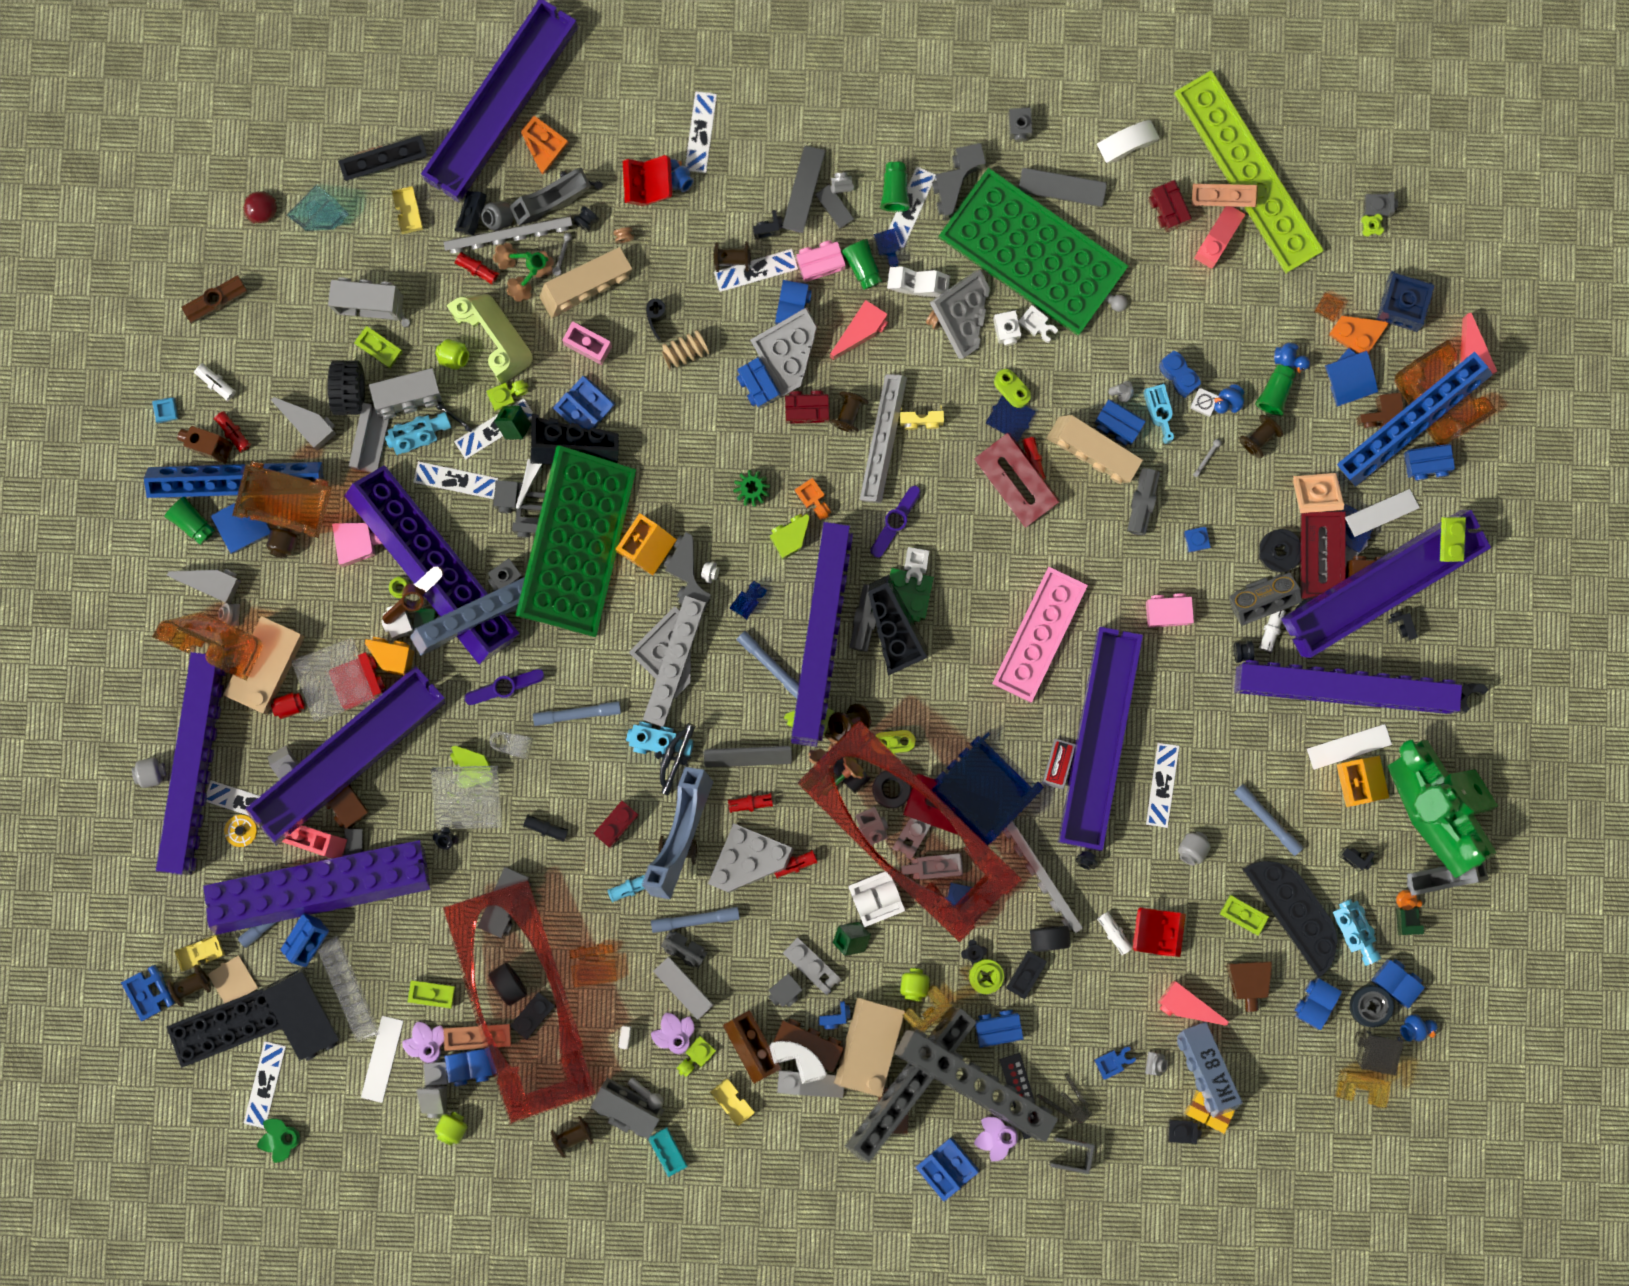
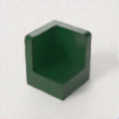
[494,406,531,440]
[413,608,438,630]
[1396,908,1424,935]
[832,922,871,956]

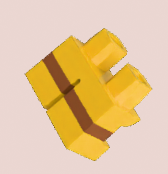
[1184,1090,1235,1134]

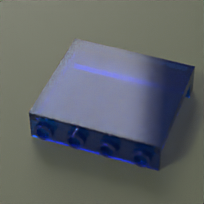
[931,732,1044,846]

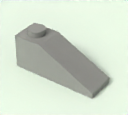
[271,397,336,451]
[167,569,241,604]
[777,1070,844,1098]
[417,1086,447,1118]

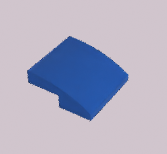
[1325,351,1378,407]
[553,375,616,429]
[211,495,271,554]
[915,1136,980,1201]

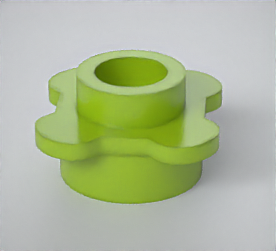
[1361,214,1384,237]

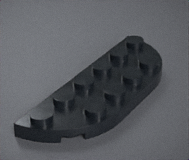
[1242,861,1337,978]

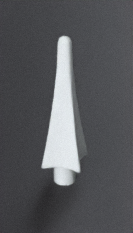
[516,459,542,509]

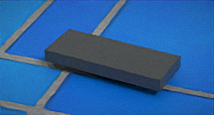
[815,185,854,229]
[344,828,363,856]

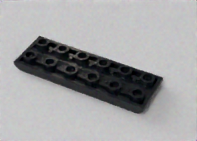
[166,989,282,1068]

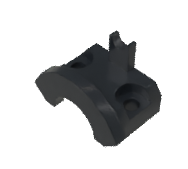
[1456,682,1489,714]

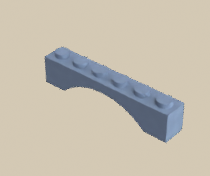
[410,577,525,656]
[642,767,713,900]

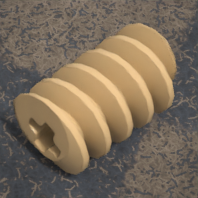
[662,330,710,371]

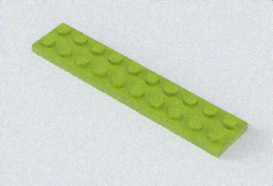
[1174,70,1324,274]

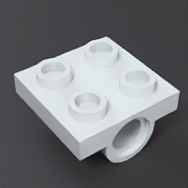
[848,870,905,927]

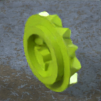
[969,959,1004,994]

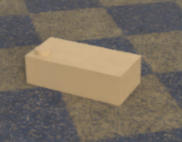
[223,616,305,715]
[834,997,905,1097]

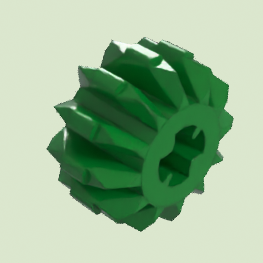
[733,470,770,507]

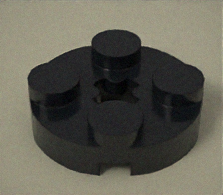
[1258,529,1301,573]

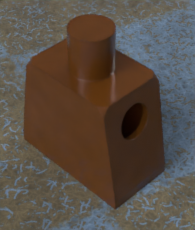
[177,426,234,464]
[1227,962,1272,1012]

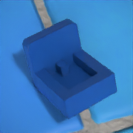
[819,1001,850,1029]

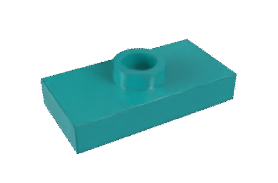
[649,1127,688,1177]

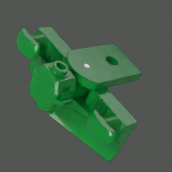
[1387,739,1498,878]

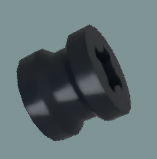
[572,206,600,233]
[1233,640,1255,663]

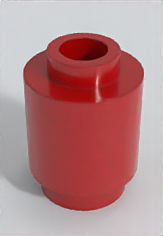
[271,692,305,719]

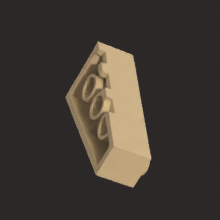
[539,247,632,319]
[1046,415,1143,484]

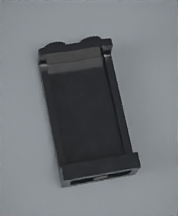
[262,967,340,1061]

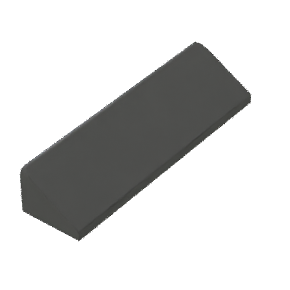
[1018,168,1107,207]
[703,746,792,768]

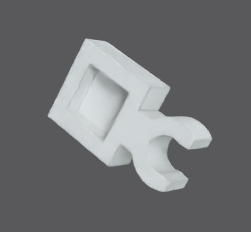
[1018,305,1058,343]
[904,547,929,585]

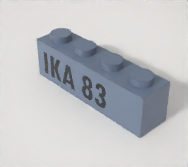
[1177,1022,1242,1118]

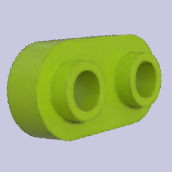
[994,369,1031,408]
[872,730,916,755]

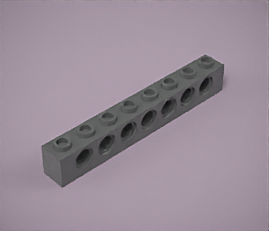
[844,1007,976,1163]
[894,1029,1058,1142]

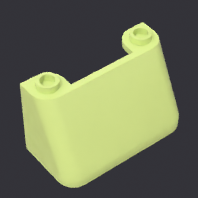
[447,294,533,384]

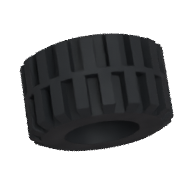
[328,360,365,415]

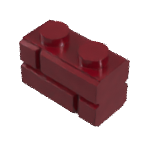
[1148,180,1192,233]
[785,391,829,424]
[593,801,640,848]

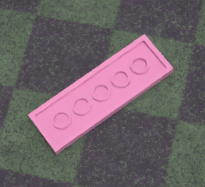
[992,567,1088,703]

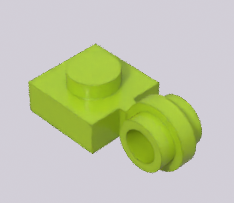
[486,379,529,412]
[676,1036,716,1077]

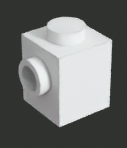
[993,310,1021,346]
[381,605,414,640]

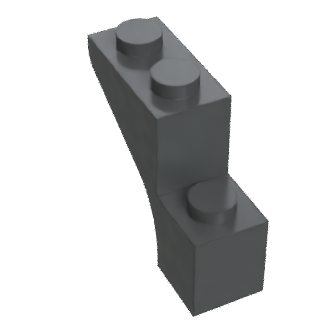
[932,143,986,221]
[510,168,591,226]
[664,532,712,613]
[1407,861,1489,896]

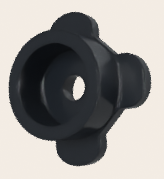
[433,827,459,850]
[1075,851,1098,870]
[961,940,987,966]

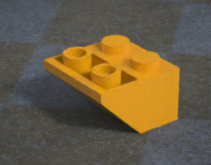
[616,513,677,576]
[365,637,415,676]
[1337,755,1389,807]

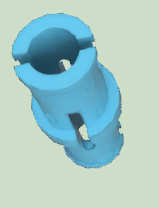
[607,875,645,903]

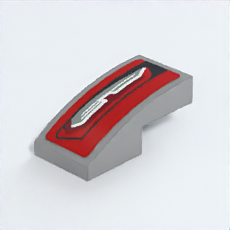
[1042,739,1076,790]

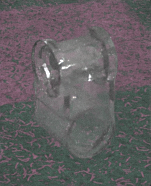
[489,731,533,760]

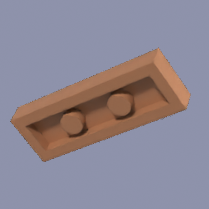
[1192,184,1258,207]
[443,1024,512,1051]

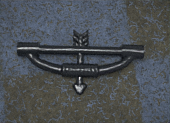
[654,723,696,795]

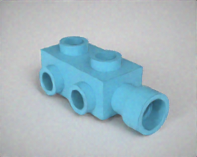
[385,412,452,455]
[626,722,694,757]
[1333,899,1381,966]

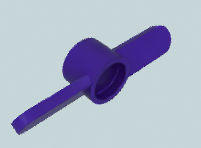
[870,486,921,557]
[465,669,544,705]

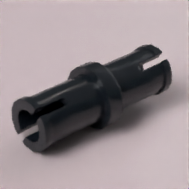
[523,814,569,843]

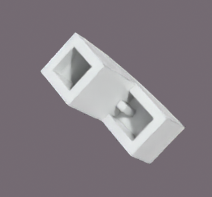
[1097,120,1160,163]
[887,267,950,297]
[770,1042,826,1084]

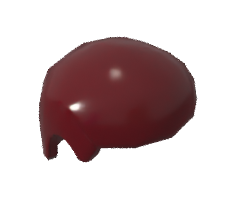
[243,191,277,224]

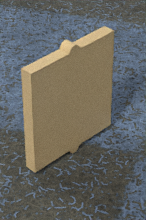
[207,955,258,1003]

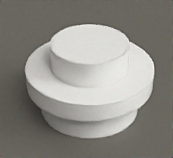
[701,561,719,583]

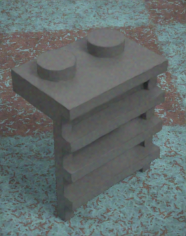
[512,482,545,538]

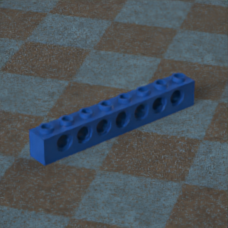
[1337,351,1493,487]
[144,462,324,498]

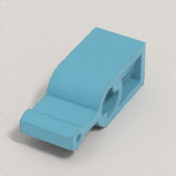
[1143,384,1174,444]

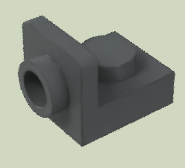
[1365,192,1398,217]

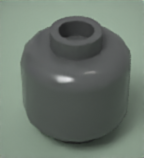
[481,200,514,230]

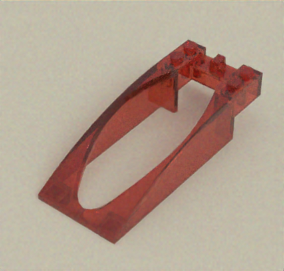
[797,720,1022,942]
[443,880,596,1125]

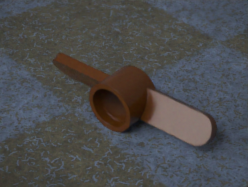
[382,566,444,624]

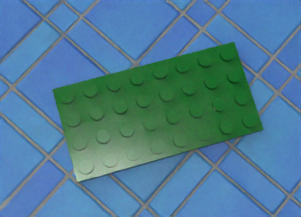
[938,168,1128,336]
[516,446,636,637]

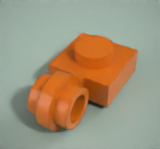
[795,478,831,520]

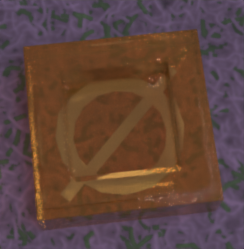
[1314,292,1344,322]

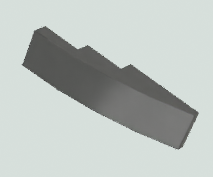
[782,145,825,233]

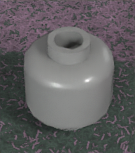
[132,757,166,788]
[1178,832,1211,866]

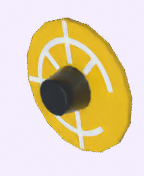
[224,815,257,847]

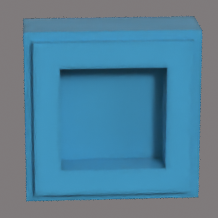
[152,397,179,424]

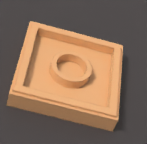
[1293,473,1344,513]

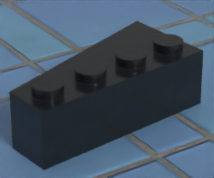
[530,413,619,464]
[868,575,928,676]

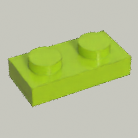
[354,326,402,369]
[1440,517,1466,562]
[1219,895,1269,936]
[408,980,455,1008]

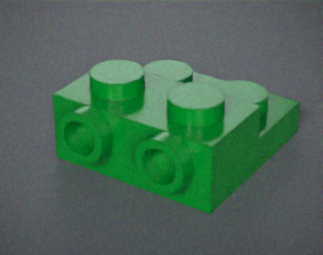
[890,568,934,622]

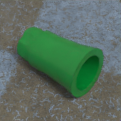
[880,161,910,212]
[841,239,882,290]
[1255,364,1296,416]
[164,497,215,545]

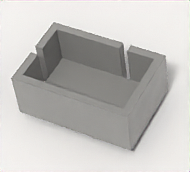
[328,277,404,321]
[369,368,442,419]

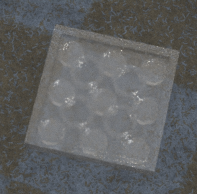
[291,637,377,723]
[431,766,502,829]

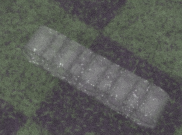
[318,935,379,1043]

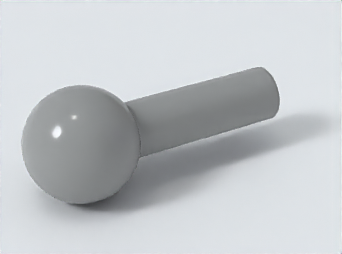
[1104,294,1128,312]
[627,1077,664,1110]

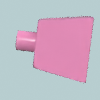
[332,523,382,567]

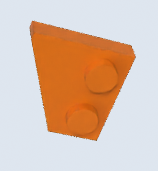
[521,116,568,175]
[1329,316,1389,354]

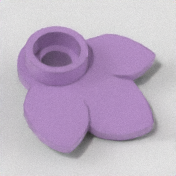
[651,1013,694,1054]
[402,1021,444,1063]
[974,1117,1018,1161]

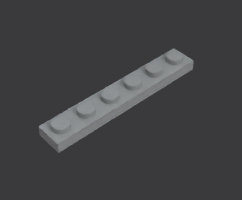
[443,216,573,254]
[860,374,907,503]
[643,596,706,727]
[1001,817,1082,933]

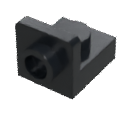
[753,210,783,240]
[1386,611,1418,642]
[1338,847,1376,871]
[1168,1120,1201,1144]

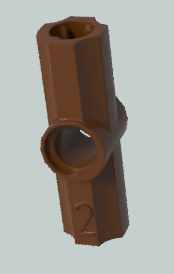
[181,275,248,324]

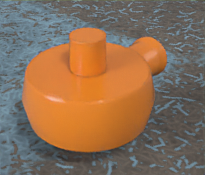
[1396,890,1422,910]

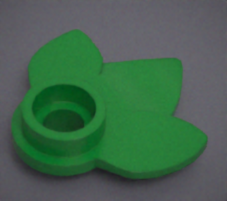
[256,1119,300,1163]

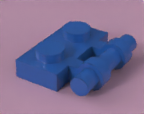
[121,965,176,1022]

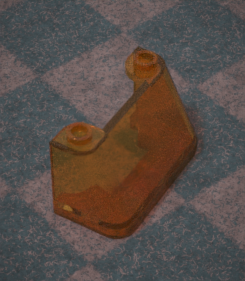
[1395,339,1497,445]
[232,461,332,538]
[152,612,262,681]

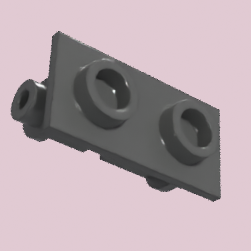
[661,931,708,969]

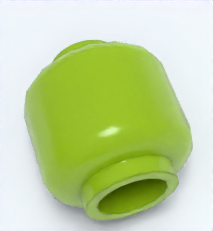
[435,339,469,370]
[900,968,930,1001]
[434,1111,468,1146]

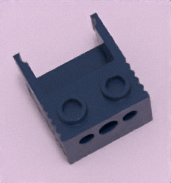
[1376,271,1435,332]

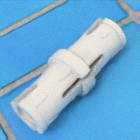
[194,363,236,401]
[1259,610,1286,653]
[1097,911,1133,955]

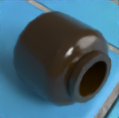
[266,525,298,559]

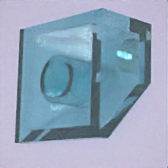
[287,185,349,231]

